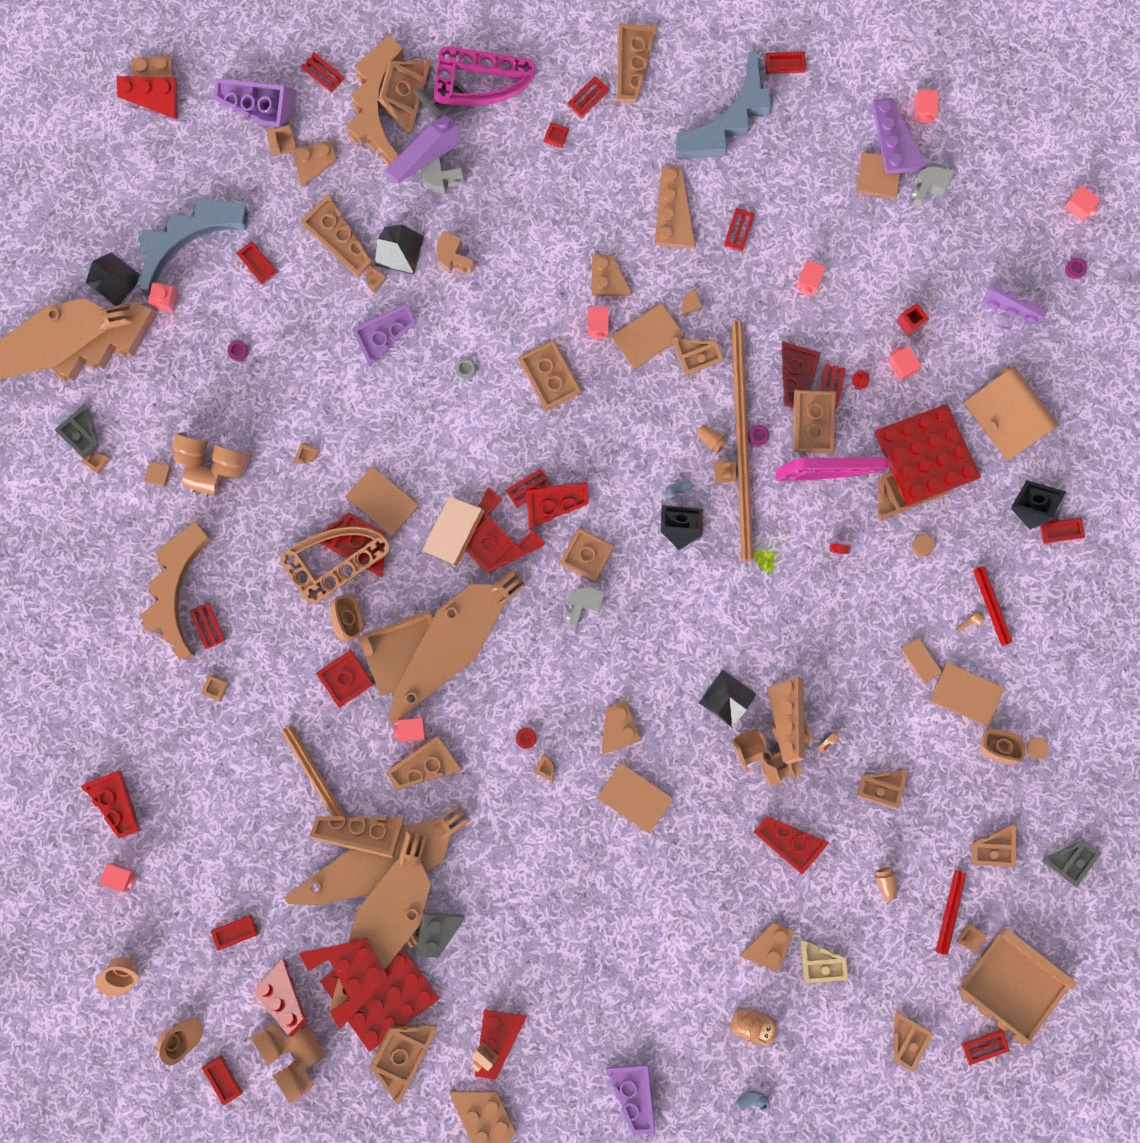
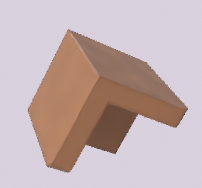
[266,125,296,156]

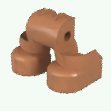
[172,431,252,497]
[731,719,813,786]
[249,1023,325,1105]

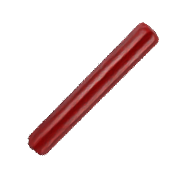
[973,566,1013,646]
[936,870,966,955]

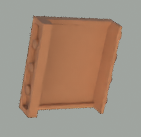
[957,927,1077,1046]

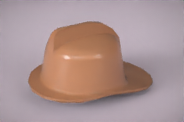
[95,955,139,996]
[155,1018,203,1065]

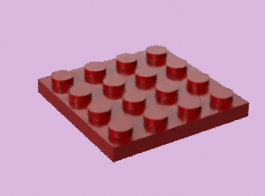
[874,404,981,506]
[320,947,440,1052]

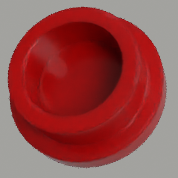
[852,369,869,390]

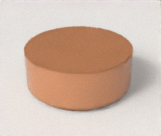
[912,535,934,556]
[1026,737,1049,759]

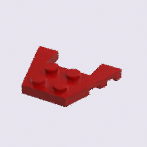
[465,487,546,574]
[299,938,387,1029]

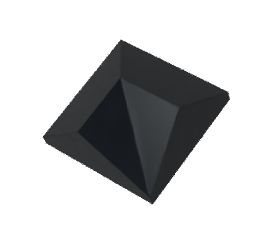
[375,224,424,274]
[85,252,142,306]
[1011,480,1067,530]
[660,505,703,550]
[698,670,756,728]

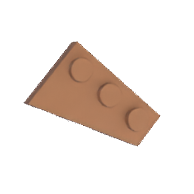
[385,736,462,790]

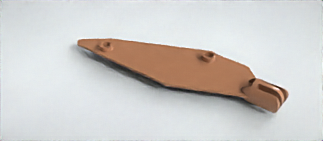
[0,298,133,380]
[388,569,526,723]
[285,804,471,906]
[329,831,431,1019]

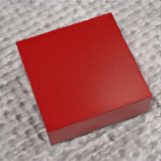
[543,122,569,149]

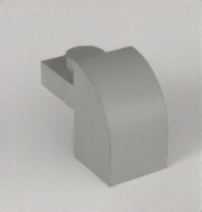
[421,158,464,194]
[911,166,953,208]
[566,587,605,629]

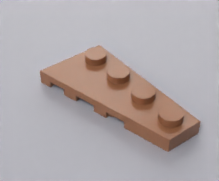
[616,23,658,103]
[654,166,695,248]
[300,194,372,278]
[767,677,805,764]

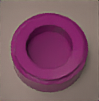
[1065,258,1087,279]
[227,340,249,362]
[748,425,769,446]

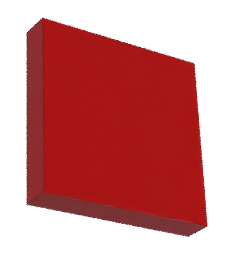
[316,650,375,708]

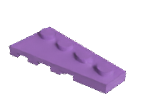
[872,98,927,174]

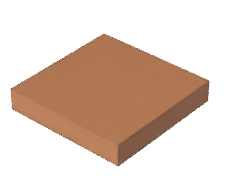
[856,152,900,199]
[559,527,615,583]

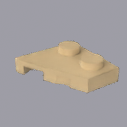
[800,940,848,983]

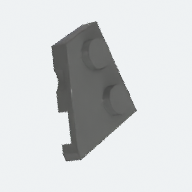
[416,912,464,958]

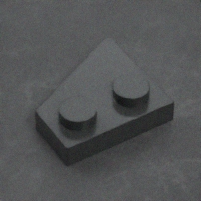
[414,80,470,119]
[54,404,99,459]
[1041,840,1102,887]

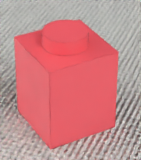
[914,90,938,123]
[1064,185,1101,221]
[796,260,826,295]
[148,283,178,313]
[588,307,608,339]
[888,346,922,381]
[394,718,426,742]
[99,863,137,892]

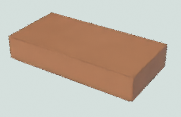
[900,638,942,684]

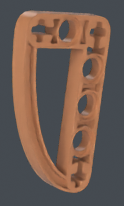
[281,527,391,603]

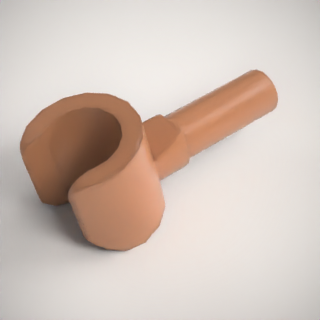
[955,612,985,633]

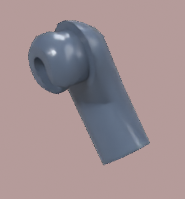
[665,480,692,500]
[736,1091,770,1111]

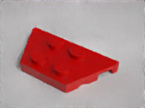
[316,513,386,578]

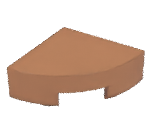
[366,265,387,294]
[681,289,702,316]
[293,443,321,464]
[81,454,111,475]
[816,732,839,753]
[534,753,555,782]

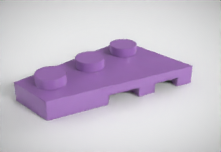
[982,283,1047,324]
[352,304,416,367]
[605,1064,655,1135]

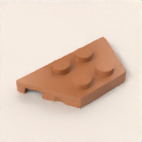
[378,60,431,133]
[877,472,950,522]
[369,1024,438,1105]
[449,1091,516,1143]

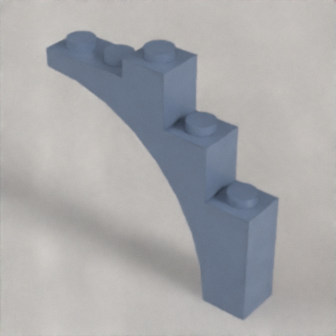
[675,51,773,159]
[137,198,249,295]

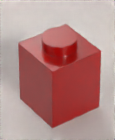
[896,303,929,337]

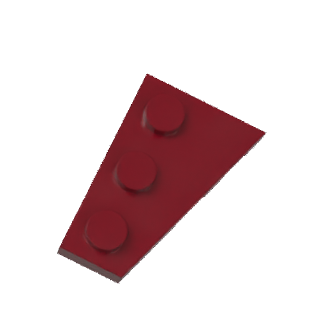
[781,341,821,409]

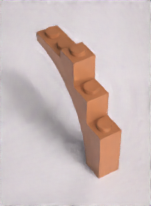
[346,35,405,166]
[51,301,156,382]
[140,522,212,661]

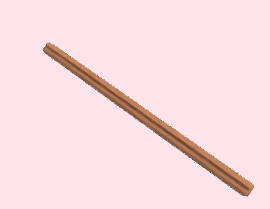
[731,321,753,561]
[282,726,418,948]

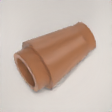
[697,425,728,454]
[875,867,897,901]

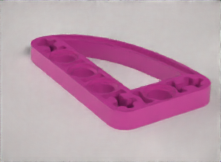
[434,46,535,106]
[775,457,888,481]

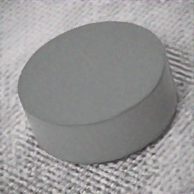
[455,358,476,380]

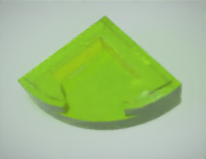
[753,551,775,574]

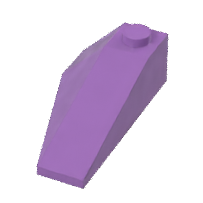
[214,78,297,127]
[386,115,461,184]

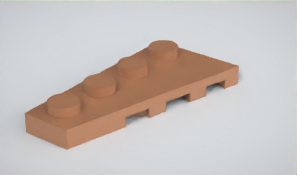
[310,816,405,858]

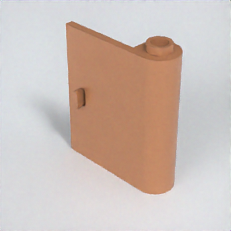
[963,365,1059,461]
[358,610,435,696]

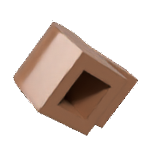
[436,231,475,274]

